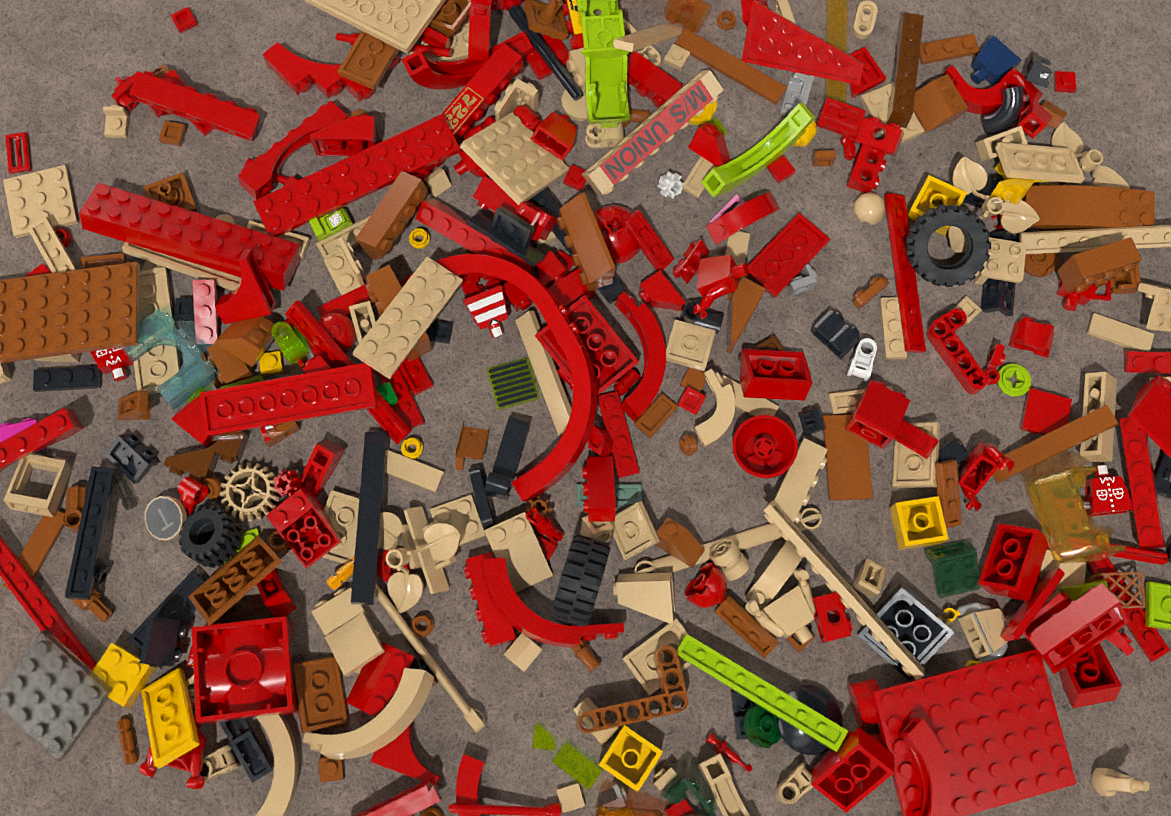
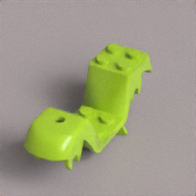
[577,0,631,128]

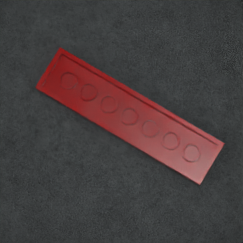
[200,363,378,437]

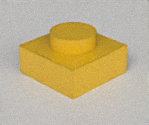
[259,351,284,377]

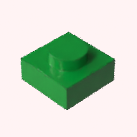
[377,382,398,407]

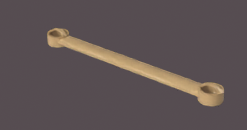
[634,508,822,574]
[375,578,485,733]

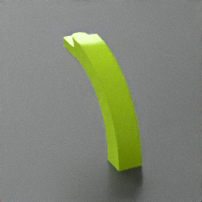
[701,103,815,198]

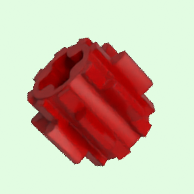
[274,469,303,496]

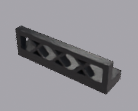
[981,230,1019,316]

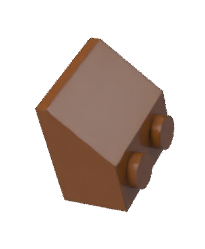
[913,74,968,133]
[215,316,280,367]

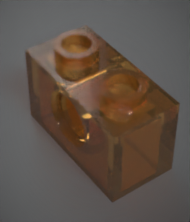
[664,0,711,34]

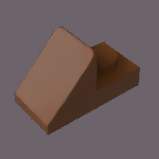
[117,390,152,420]

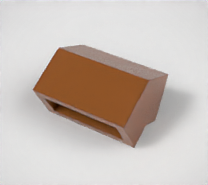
[1042,100,1067,130]

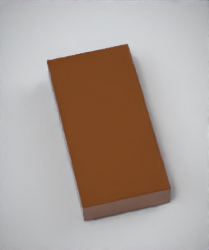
[634,393,678,439]

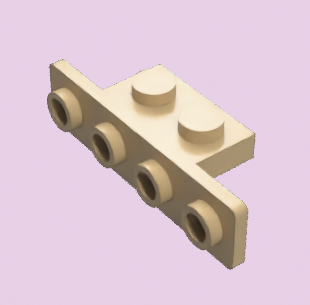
[404,507,457,594]

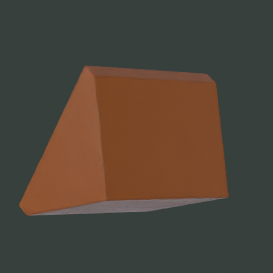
[428,0,471,38]

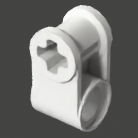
[846,338,877,382]

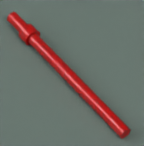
[335,33,451,58]

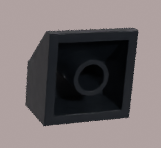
[139,616,186,667]

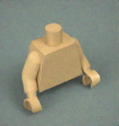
[745,568,816,644]

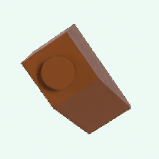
[656,518,705,568]

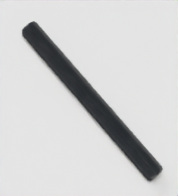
[509,5,583,101]

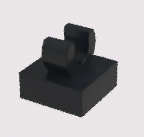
[799,408,827,436]

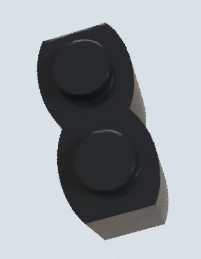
[811,310,862,360]

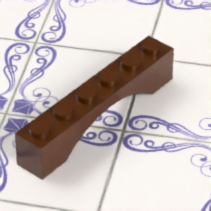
[886,12,924,128]

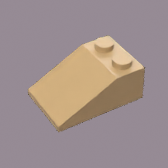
[484,512,553,593]

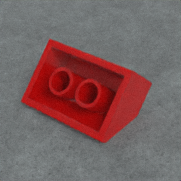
[740,349,813,401]
[345,642,417,717]

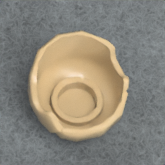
[854,192,885,225]

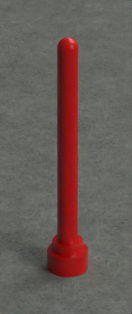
[449,802,561,816]

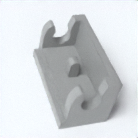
[780,73,814,116]

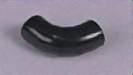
[984,86,1024,135]

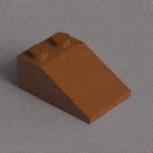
[727,277,765,354]

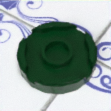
[744,703,781,748]

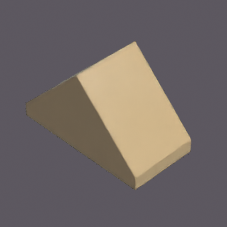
[852,558,886,598]

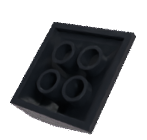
[857,581,955,680]

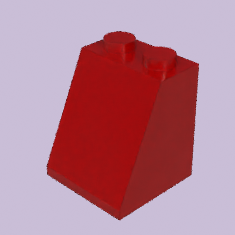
[845,380,910,449]

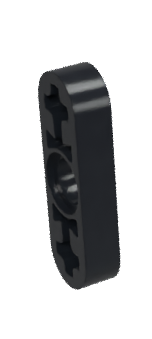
[468,467,494,530]

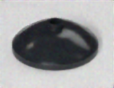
[777,685,842,755]

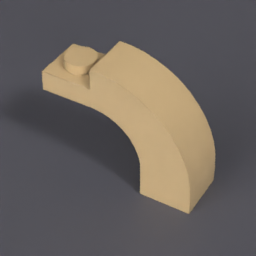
[694,369,735,448]
[744,540,802,610]

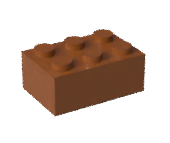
[1057,237,1142,293]

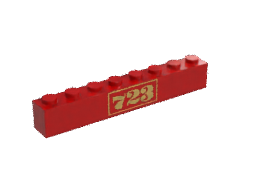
[412,42,524,183]

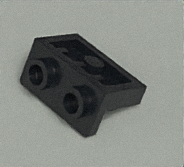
[104,433,160,484]

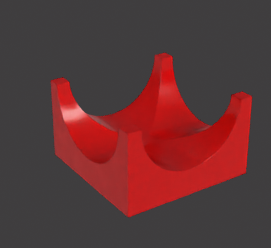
[191,616,299,725]

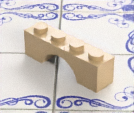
[697,754,750,816]

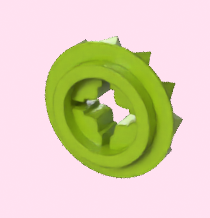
[997,364,1031,397]

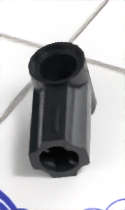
[680,302,724,334]

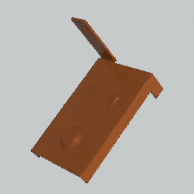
[455,422,490,471]

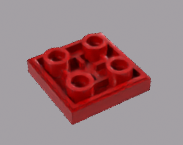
[1020,388,1072,436]

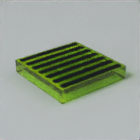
[486,358,539,411]

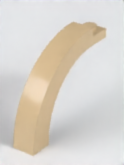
[302,668,434,760]
[256,715,299,816]

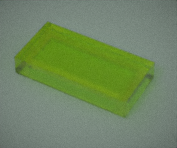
[552,743,602,790]

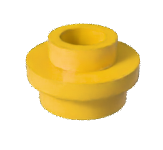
[409,228,430,249]
[401,437,423,459]

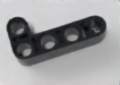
[485,415,531,501]

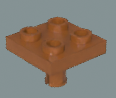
[524,0,568,41]
[143,172,198,212]

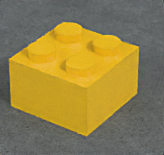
[908,175,967,236]
[890,496,949,550]
[85,643,156,708]
[598,725,663,792]

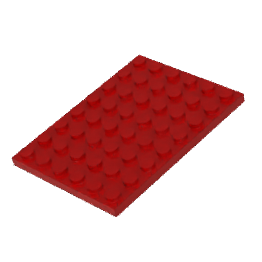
[870,649,1077,816]

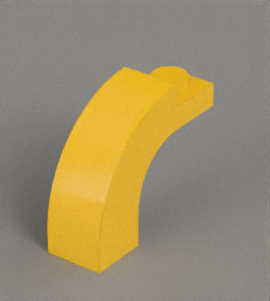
[990,161,1034,205]

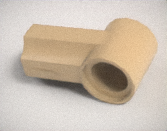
[573,697,619,745]

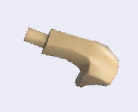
[1091,768,1150,797]

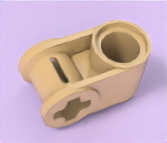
[585,123,624,148]
[202,745,240,781]
[775,762,813,804]

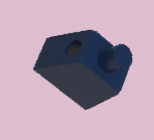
[971,35,1022,85]

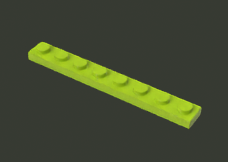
[676,634,848,752]

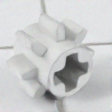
[657,171,684,199]

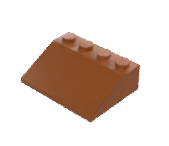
[188,536,282,626]

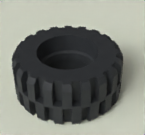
[906,204,991,287]
[550,535,611,627]

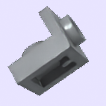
[787,264,818,296]

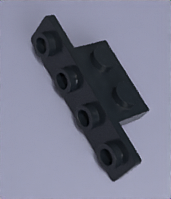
[467,206,545,266]

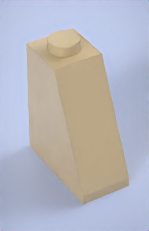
[613,573,676,623]

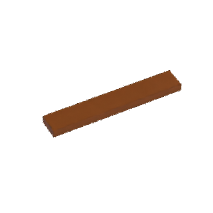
[674,28,787,105]
[992,405,1118,484]

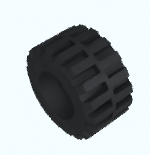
[178,506,242,568]

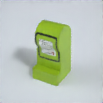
[309,208,353,241]

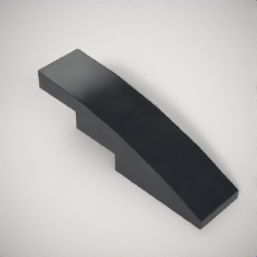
[219,718,273,783]

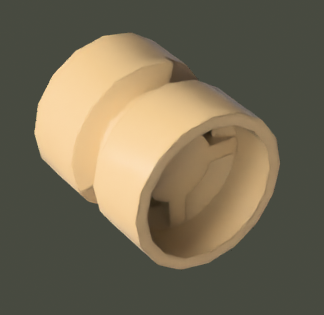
[709,539,750,581]

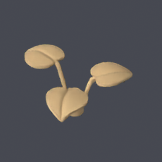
[1038,122,1130,189]
[948,157,1040,253]
[379,512,461,613]

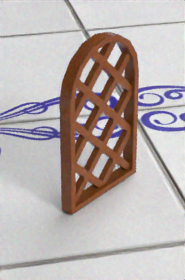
[1085,572,1146,608]

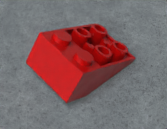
[266,487,342,569]

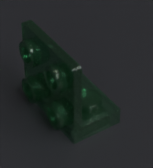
[924,539,980,598]
[661,778,717,816]

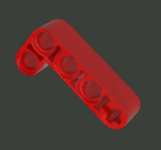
[926,309,988,394]

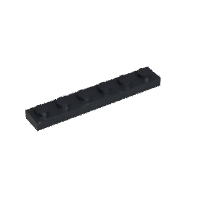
[65,466,116,601]

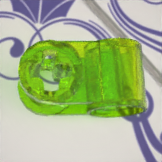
[271,322,310,365]

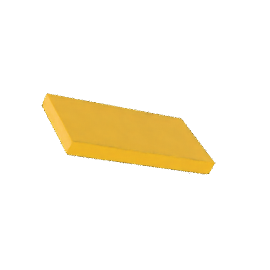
[141,667,200,769]

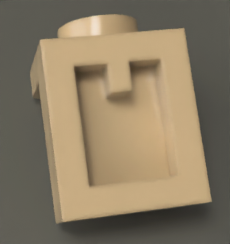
[103,105,129,138]

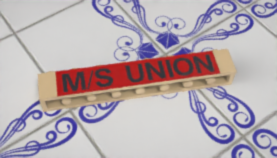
[582,70,724,195]

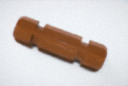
[117,718,138,765]

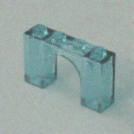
[121,309,216,411]

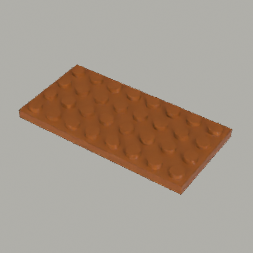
[0,262,140,363]

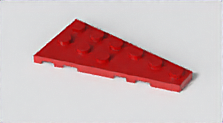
[741,0,865,85]

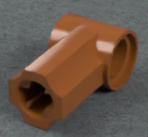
[62,486,87,533]

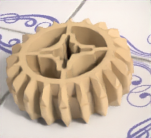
[220,463,280,522]

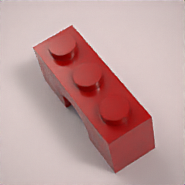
[502,251,567,312]

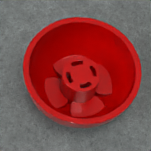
[593,205,640,264]
[732,415,798,479]

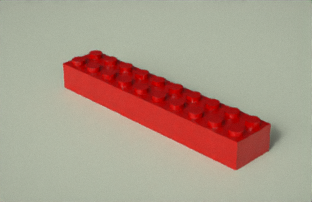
[79,182,300,291]

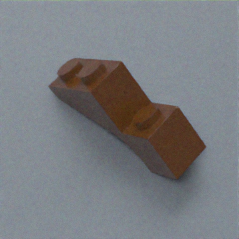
[164,431,249,482]

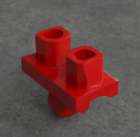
[111,72,137,111]

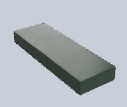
[576,484,642,507]

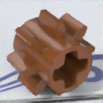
[525,496,553,518]

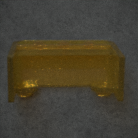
[1029,466,1126,564]

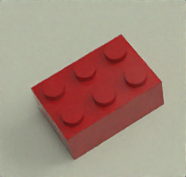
[978,523,1050,602]
[811,728,895,813]

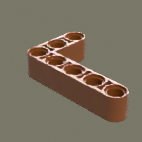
[576,645,688,734]

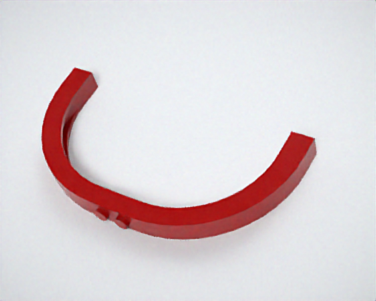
[399,254,597,502]

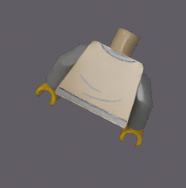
[943,602,1013,667]

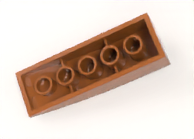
[1024,185,1155,230]

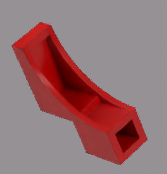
[998,67,1053,139]

